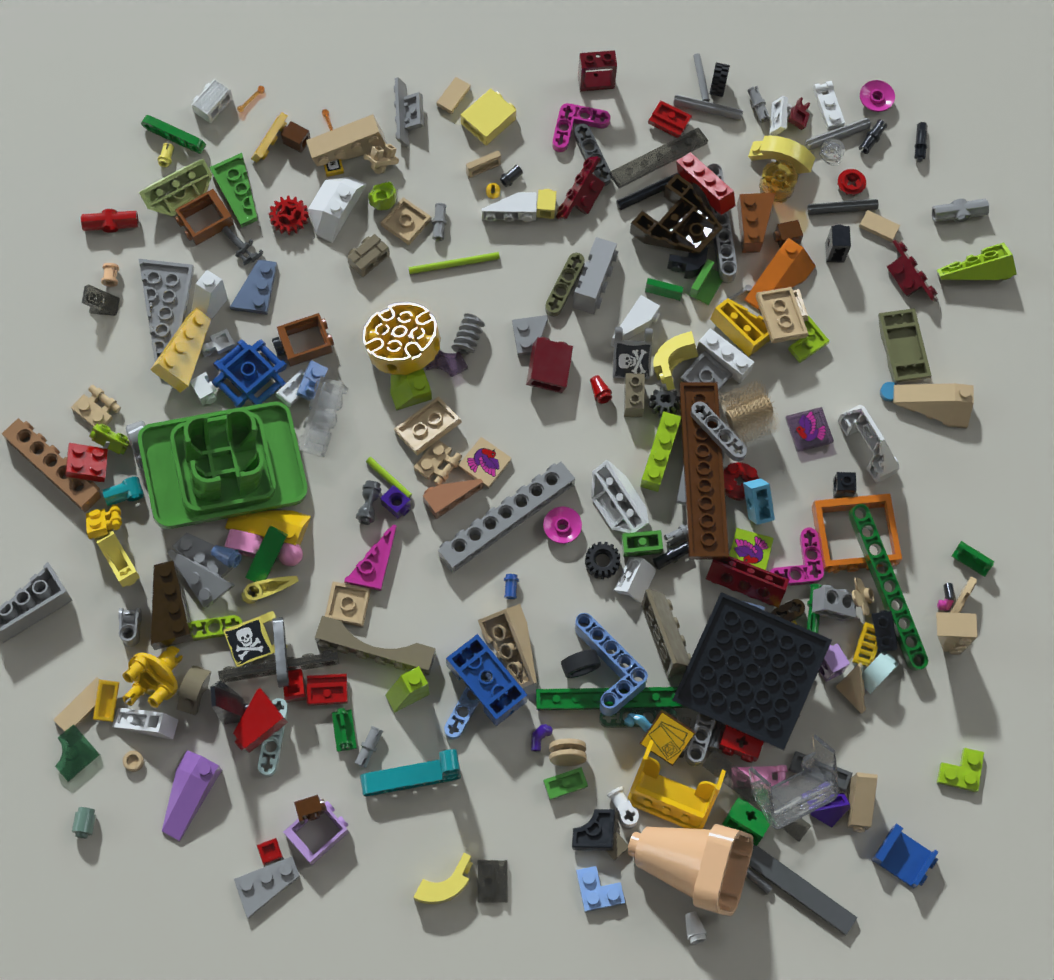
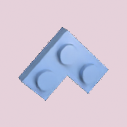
[576,866,625,912]

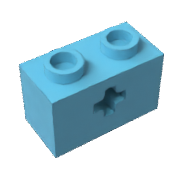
[743,478,775,525]

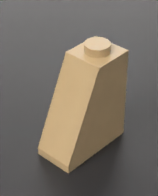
[847,772,878,833]

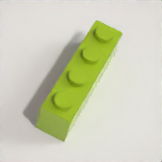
[640,411,681,492]

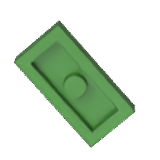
[543,767,588,800]

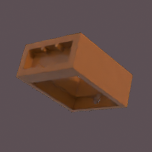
[175,189,234,245]
[277,313,334,367]

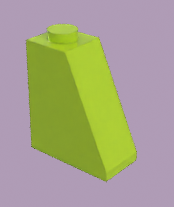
[385,666,430,713]

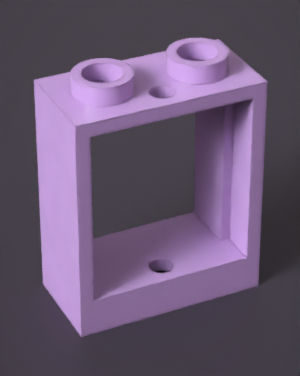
[283,799,349,865]

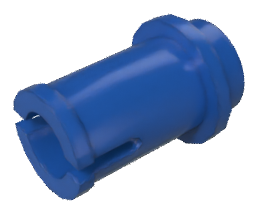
[504,574,519,599]

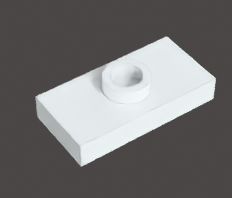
[275,369,305,408]

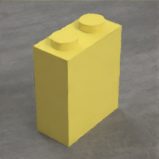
[461,88,516,146]

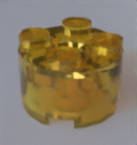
[759,159,798,203]

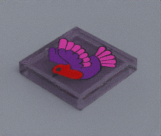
[785,407,834,452]

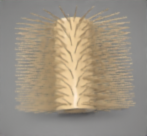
[719,379,780,443]

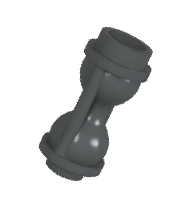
[356,480,382,525]

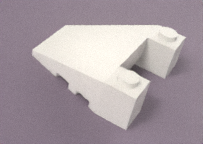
[838,405,900,484]

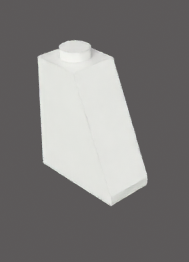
[191,270,228,320]

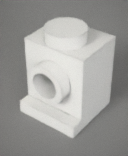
[190,372,217,406]

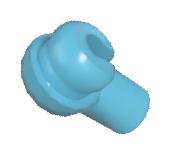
[624,713,652,732]

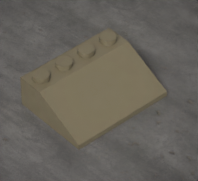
[641,589,691,678]

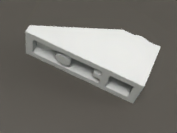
[611,295,660,347]
[112,708,178,739]

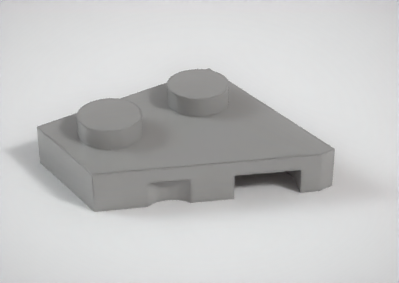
[512,315,548,356]

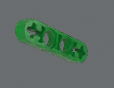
[141,115,206,154]

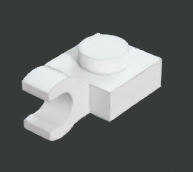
[201,329,235,357]

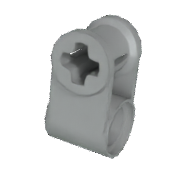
[119,608,142,647]

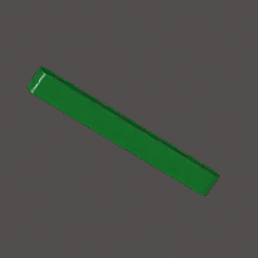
[848,504,929,671]

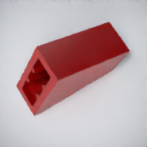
[233,688,288,753]

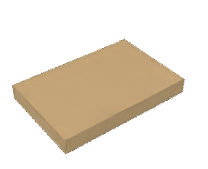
[755,287,808,343]
[394,396,462,456]

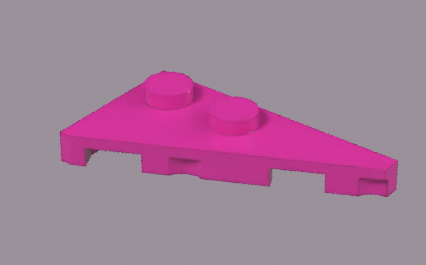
[344,525,397,591]

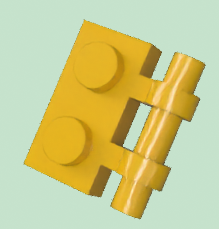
[86,504,122,539]

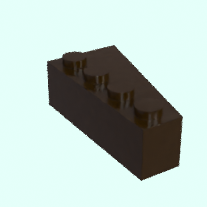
[151,560,193,650]

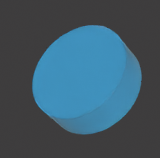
[880,382,897,402]

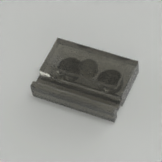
[478,860,508,903]

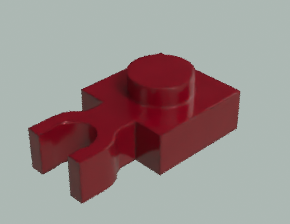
[788,97,810,130]

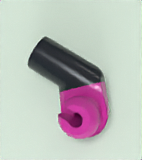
[937,583,955,611]

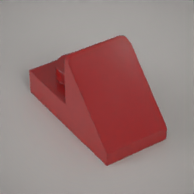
[283,669,307,703]

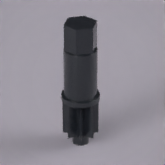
[914,122,928,162]

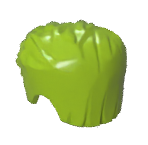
[368,181,397,211]

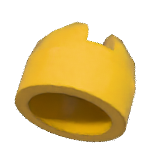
[486,183,500,199]

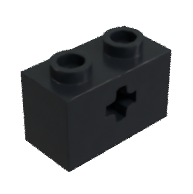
[825,224,851,263]

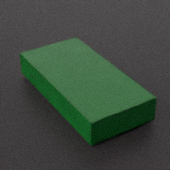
[645,278,684,301]

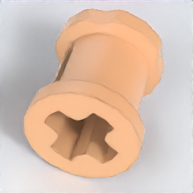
[101,263,119,287]

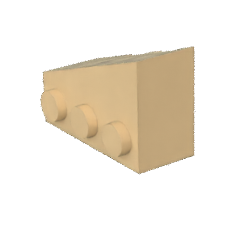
[936,612,978,655]

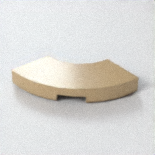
[949,576,977,613]

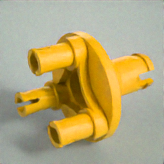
[122,646,183,708]

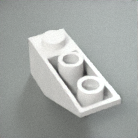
[482,192,536,222]

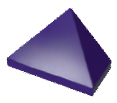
[805,793,850,828]

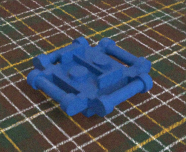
[212,339,288,408]

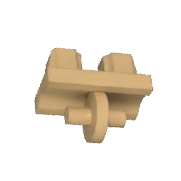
[363,144,399,174]

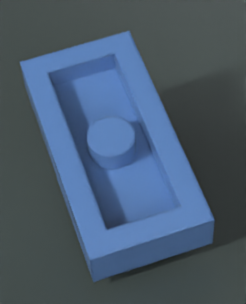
[296,360,328,402]

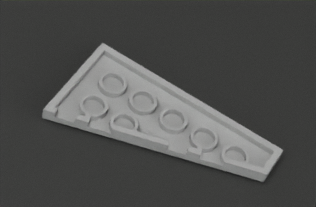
[139,259,194,362]

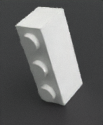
[697,328,754,383]

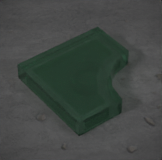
[55,724,100,782]

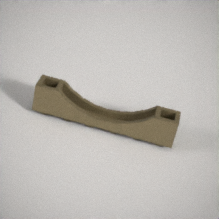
[315,616,436,675]

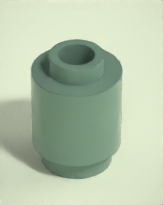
[72,807,96,839]

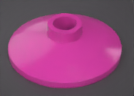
[860,80,895,112]
[543,506,582,544]

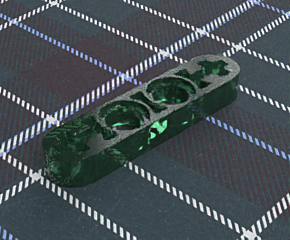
[599,707,677,728]

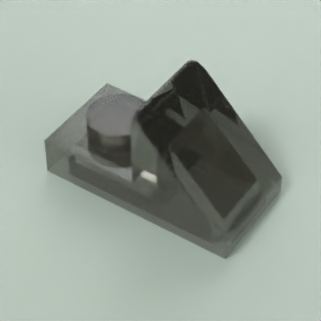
[82,284,120,316]

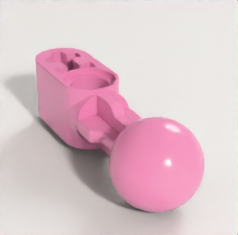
[224,529,303,567]

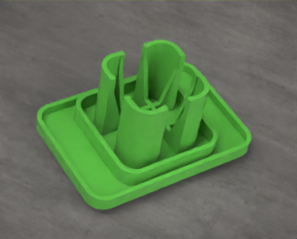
[138,402,308,529]

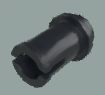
[500,165,523,187]

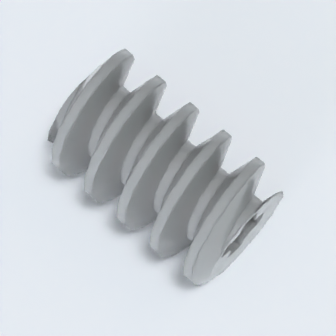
[451,313,485,355]

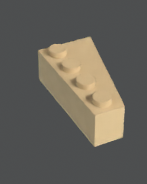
[306,114,387,167]

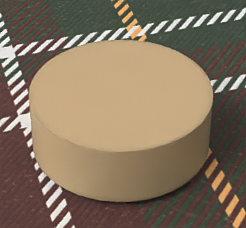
[123,751,144,772]

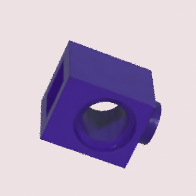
[380,485,411,519]

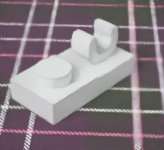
[770,96,792,136]

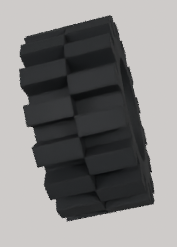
[709,62,730,97]
[585,542,620,579]

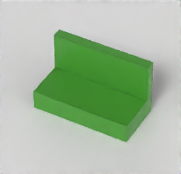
[689,259,722,305]

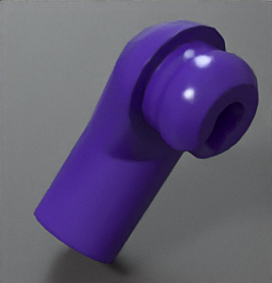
[531,724,553,752]

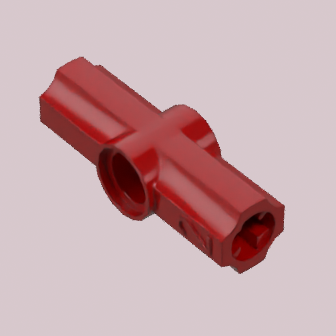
[81,209,139,233]

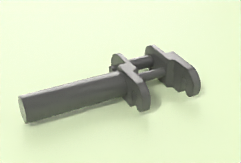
[222,226,263,265]

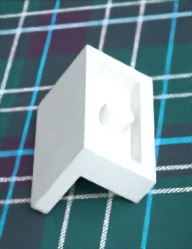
[614,556,656,603]

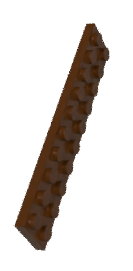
[679,382,729,560]

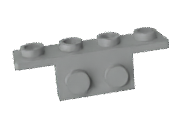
[394,77,424,147]

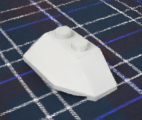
[308,176,366,243]
[591,460,649,533]

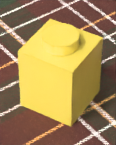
[536,189,557,219]

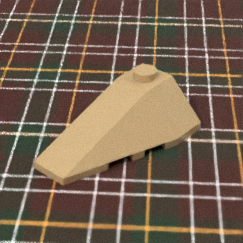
[893,383,974,428]
[478,604,537,688]

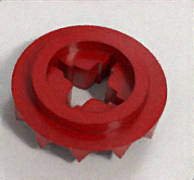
[837,169,866,196]

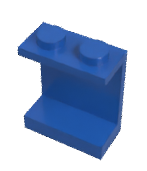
[872,824,938,889]

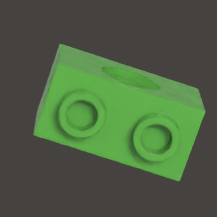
[621,530,663,557]

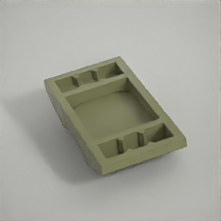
[878,308,932,382]

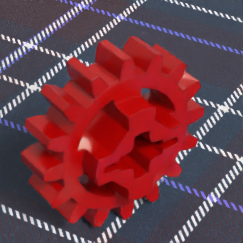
[269,196,309,235]

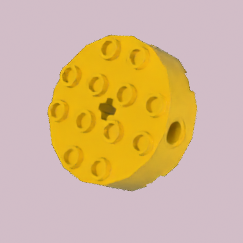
[363,303,441,375]

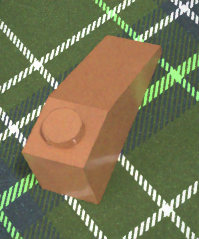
[423,479,483,519]

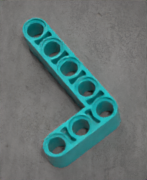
[360,749,461,796]

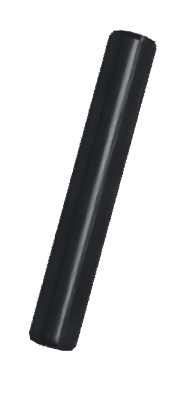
[616,173,680,210]

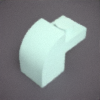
[862,651,899,694]

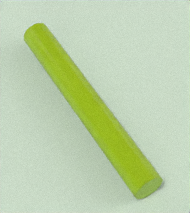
[366,457,412,498]

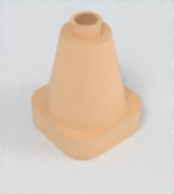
[628,824,753,916]

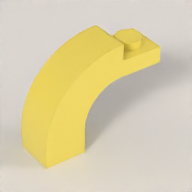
[748,136,816,174]
[653,331,698,391]
[94,529,140,588]

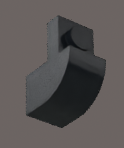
[667,247,708,279]

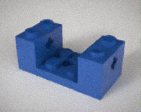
[446,634,528,726]

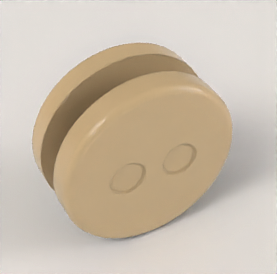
[549,738,587,766]

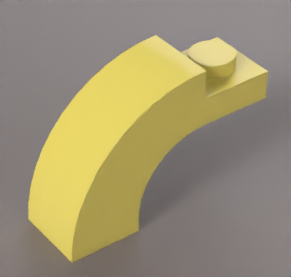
[413,853,473,904]

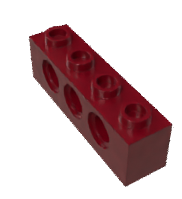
[705,556,789,608]

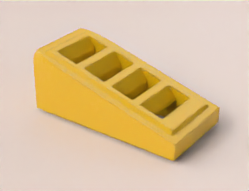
[852,622,878,667]

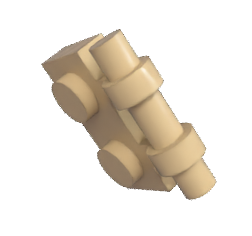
[71,385,121,427]
[414,440,462,485]

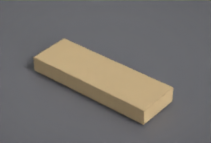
[53,677,99,735]

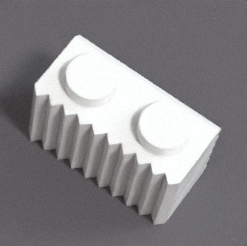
[191,79,233,123]

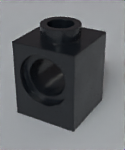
[833,472,857,498]

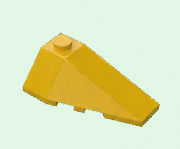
[225,510,311,546]

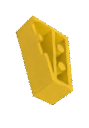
[710,298,771,357]

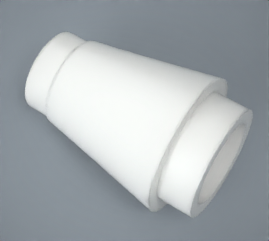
[685,911,707,945]

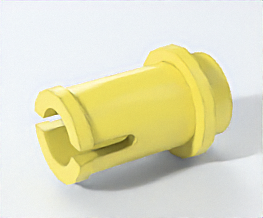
[157,143,174,167]

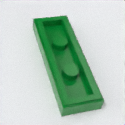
[245,526,288,582]

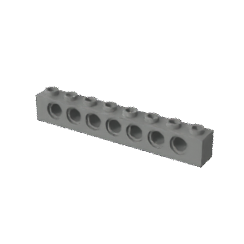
[438,462,575,573]

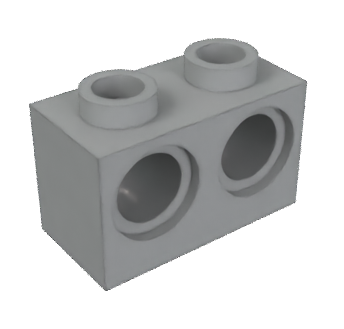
[812,585,856,621]

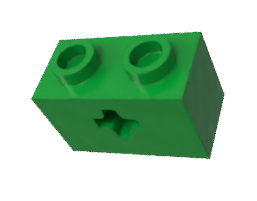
[722,797,773,846]

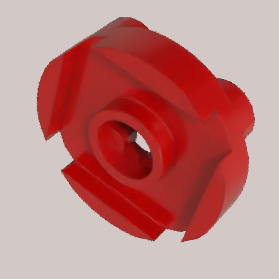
[723,462,759,501]

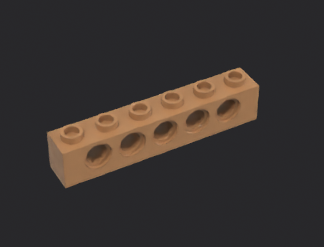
[1,418,101,513]

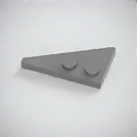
[167,549,235,608]

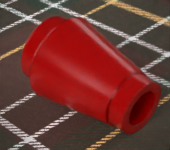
[590,375,612,404]

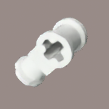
[607,786,639,829]

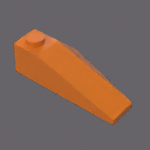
[744,238,816,310]

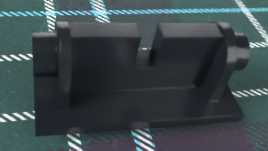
[872,610,898,652]

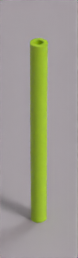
[408,252,500,274]

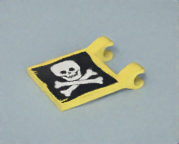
[223,611,287,667]

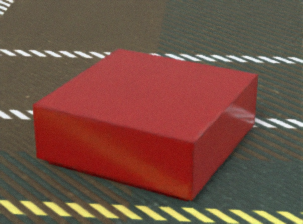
[257,838,283,865]

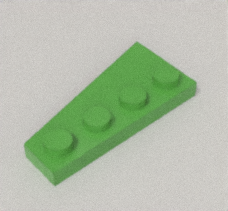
[209,153,258,228]

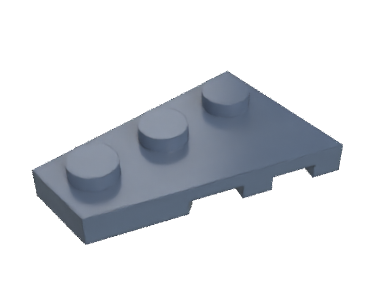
[230,260,277,315]

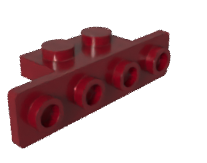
[555,156,605,219]
[887,240,938,302]

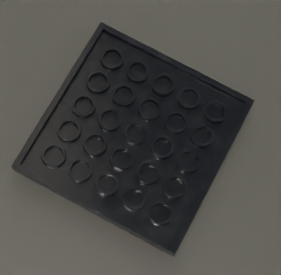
[672,592,832,751]

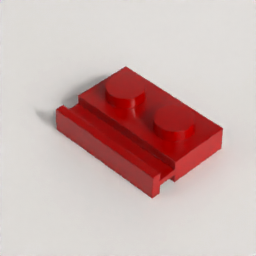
[648,100,692,139]
[307,674,348,706]

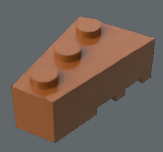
[737,193,776,253]

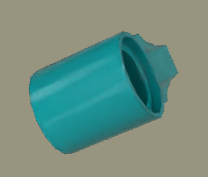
[102,477,144,506]

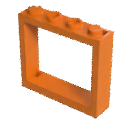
[812,493,902,574]

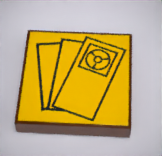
[639,710,696,766]

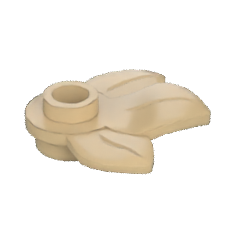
[852,577,875,616]

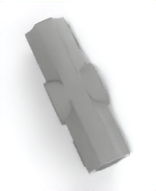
[932,199,989,222]

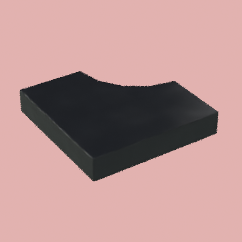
[572,809,615,851]

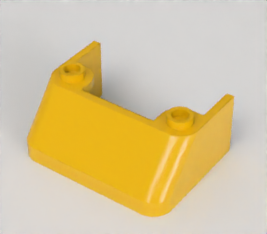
[627,740,726,829]

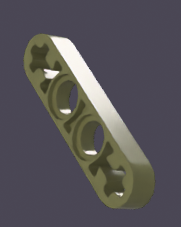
[545,253,585,317]

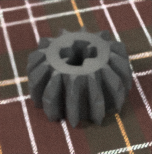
[649,386,680,418]

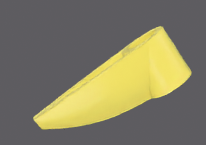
[241,576,299,604]

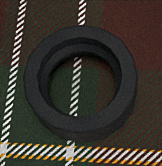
[561,649,601,678]

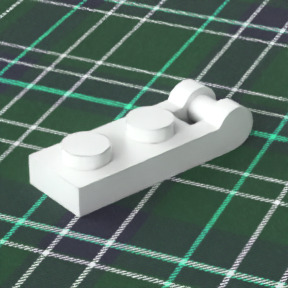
[813,81,845,130]

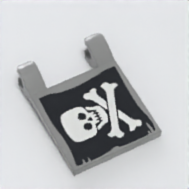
[613,327,653,379]

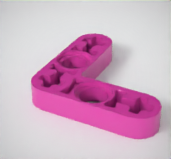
[552,103,611,152]
[770,527,824,586]

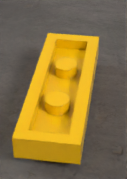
[251,112,288,163]

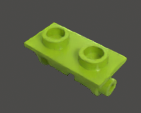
[89,424,130,455]

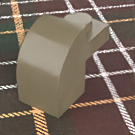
[177,665,212,716]

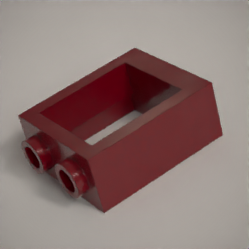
[578,50,617,92]

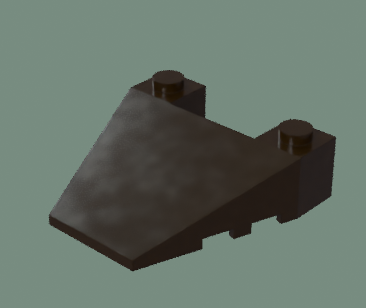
[630,174,723,254]

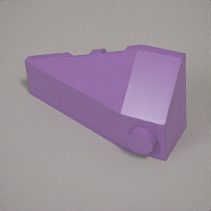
[162,750,222,841]

